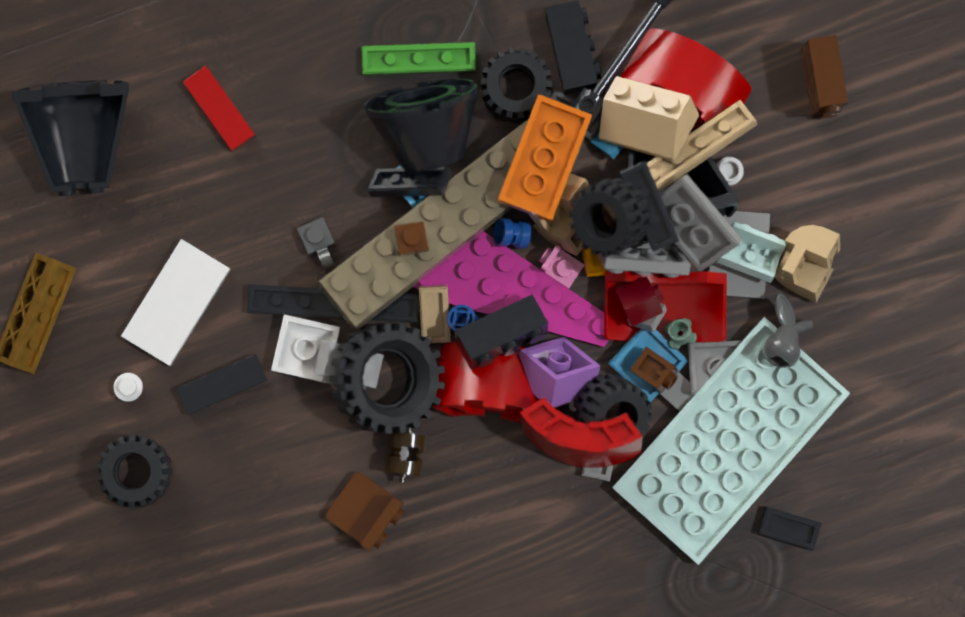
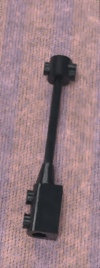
[571,0,674,128]

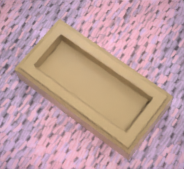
[419,285,451,343]

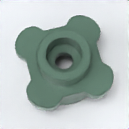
[664,318,697,349]

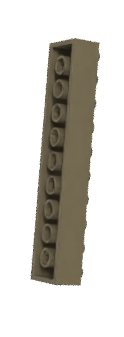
[319,119,580,332]

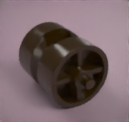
[385,428,427,483]

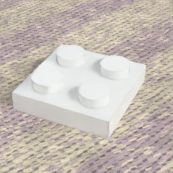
[271,315,340,383]

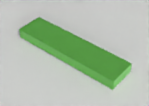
[362,42,476,76]

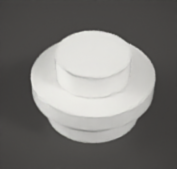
[717,157,744,185]
[114,373,143,402]

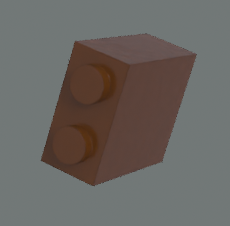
[800,35,848,119]

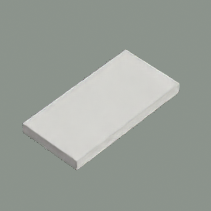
[121,239,231,366]

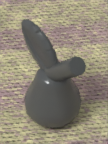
[763,293,813,368]

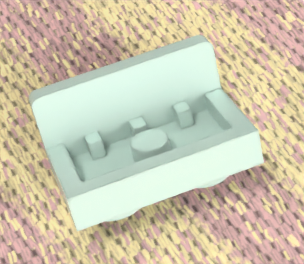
[717,222,786,283]

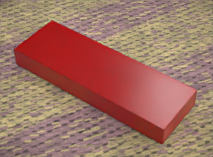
[183,66,256,152]

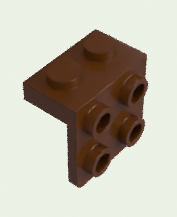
[326,472,405,551]

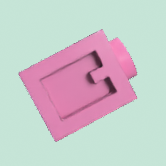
[539,245,584,289]

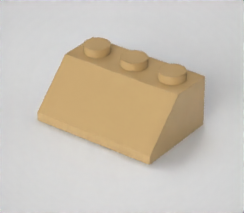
[599,76,699,162]

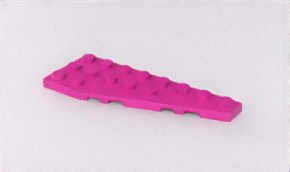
[413,231,609,348]

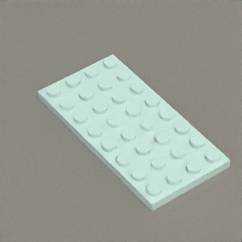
[612,317,850,565]

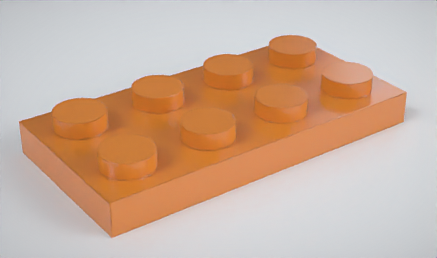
[497,94,592,222]

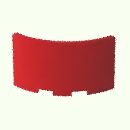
[620,28,752,131]
[604,270,727,343]
[432,342,555,424]
[520,397,642,468]

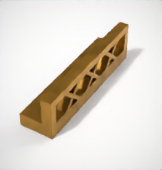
[0,253,77,374]

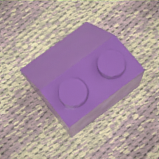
[519,337,600,407]

